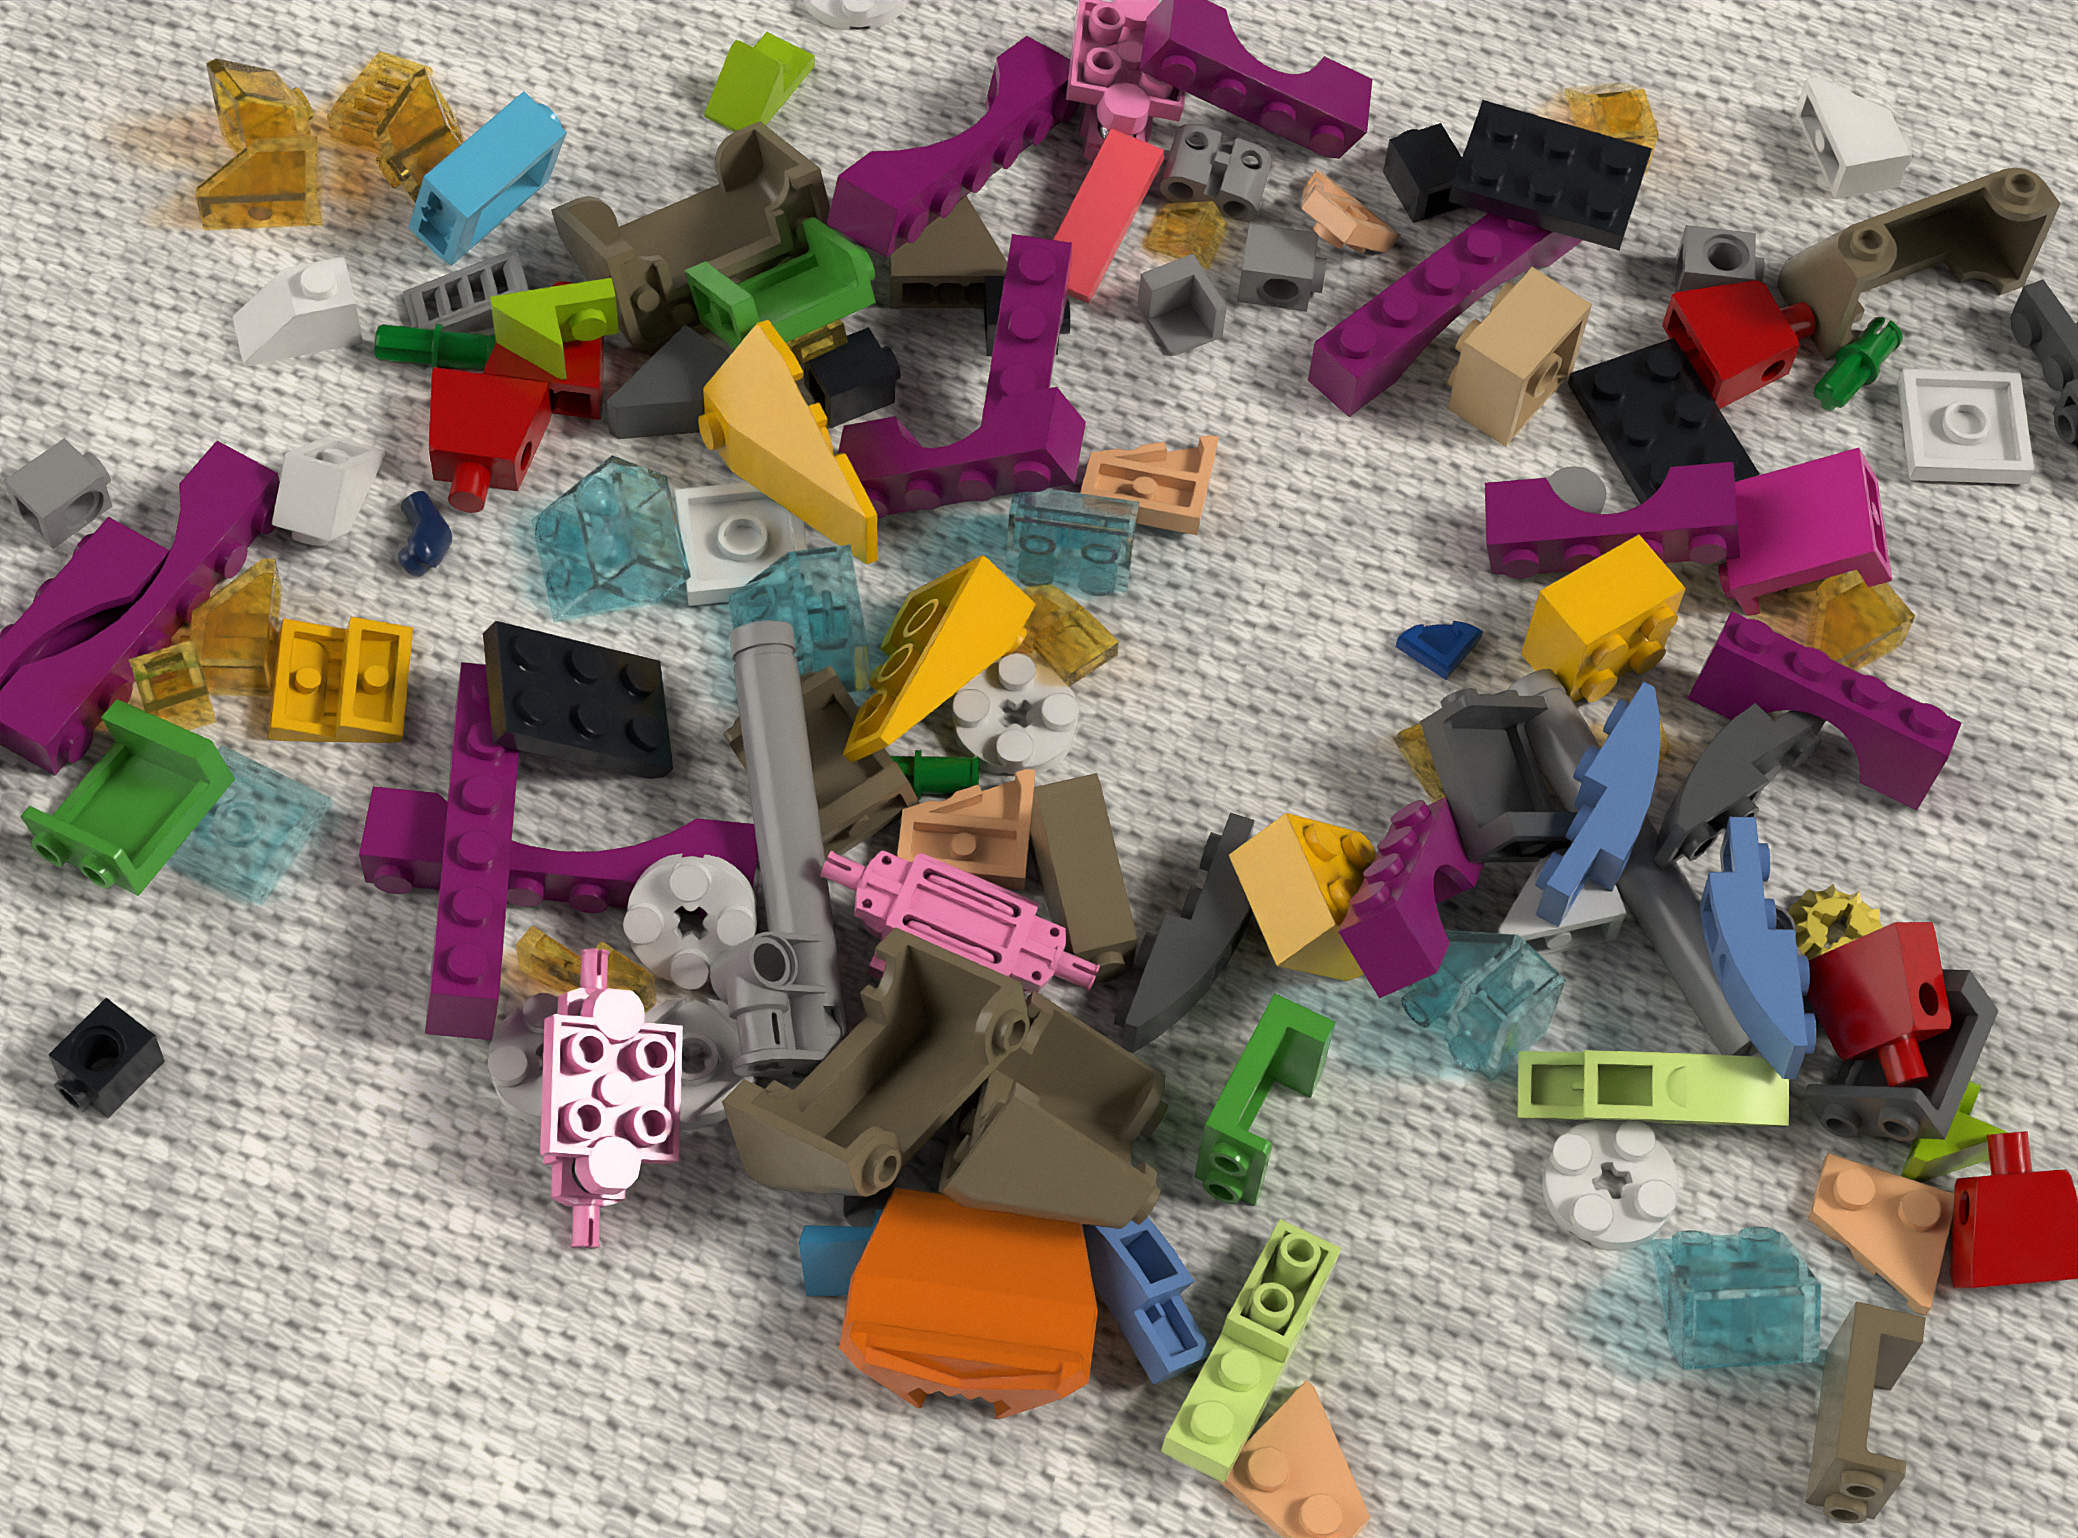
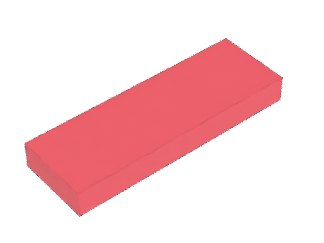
[1053,128,1164,304]

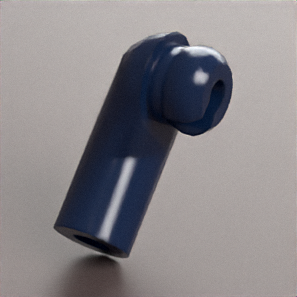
[398,491,452,577]

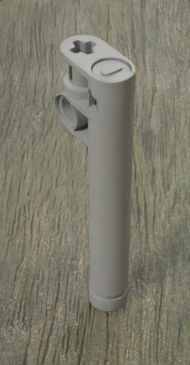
[710,620,849,1078]
[1507,669,1823,1056]

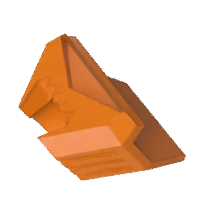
[839,1188,1098,1419]

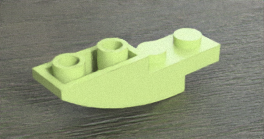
[1517,1050,1789,1127]
[1161,1219,1342,1483]

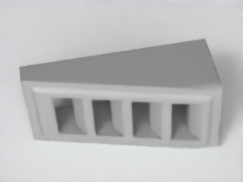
[403,251,529,333]

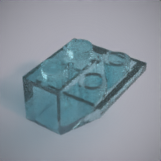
[531,455,691,623]
[1005,489,1140,596]
[728,544,869,692]
[1398,930,1566,1082]
[1651,1226,1821,1370]

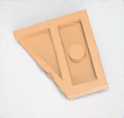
[1301,169,1401,254]
[1077,435,1219,535]
[897,769,1036,890]
[1808,1153,1954,1316]
[1218,1380,1370,1538]

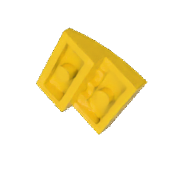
[267,616,413,743]

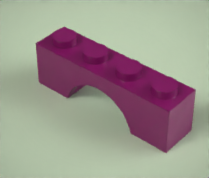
[1139,0,1373,159]
[981,234,1072,494]
[837,387,1086,519]
[1485,462,1740,579]
[1687,611,1962,811]
[1338,797,1485,998]

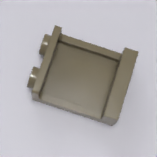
[723,666,920,862]
[1806,1301,1926,1524]

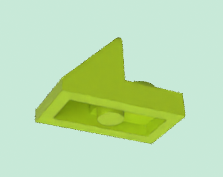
[704,32,815,132]
[490,278,619,380]
[1900,1071,2008,1183]

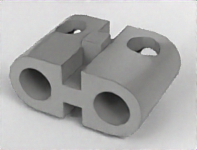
[1160,124,1272,223]

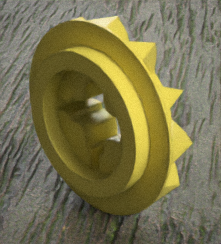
[1788,884,1883,960]

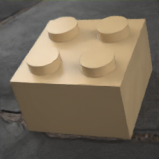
[1447,267,1592,447]

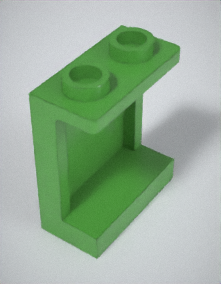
[684,217,876,350]
[20,699,235,896]
[1194,993,1336,1206]

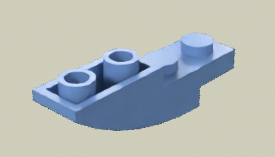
[1535,682,1660,927]
[1699,817,1816,1079]
[1082,1217,1212,1385]

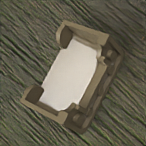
[551,121,834,354]
[1778,167,2061,361]
[722,927,1030,1197]
[939,990,1168,1229]

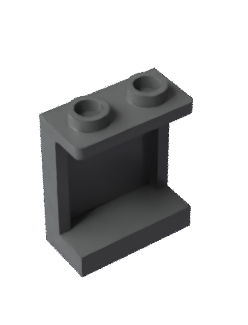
[1419,688,1578,863]
[1802,969,1999,1141]

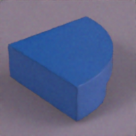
[1395,621,1483,680]

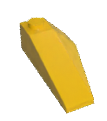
[698,320,878,565]
[843,555,1036,763]

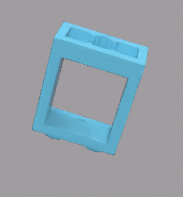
[408,91,567,266]

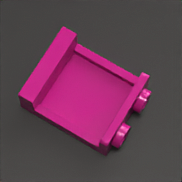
[1718,447,1892,616]

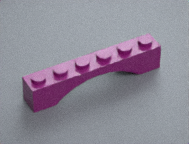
[827,36,1080,258]
[1308,213,1583,417]
[0,440,280,776]
[0,517,170,690]
[425,662,519,1040]
[359,786,760,920]

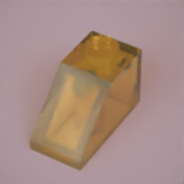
[206,58,314,173]
[375,68,465,203]
[1565,82,1659,174]
[196,136,323,230]
[178,558,282,696]
[1805,570,1916,671]

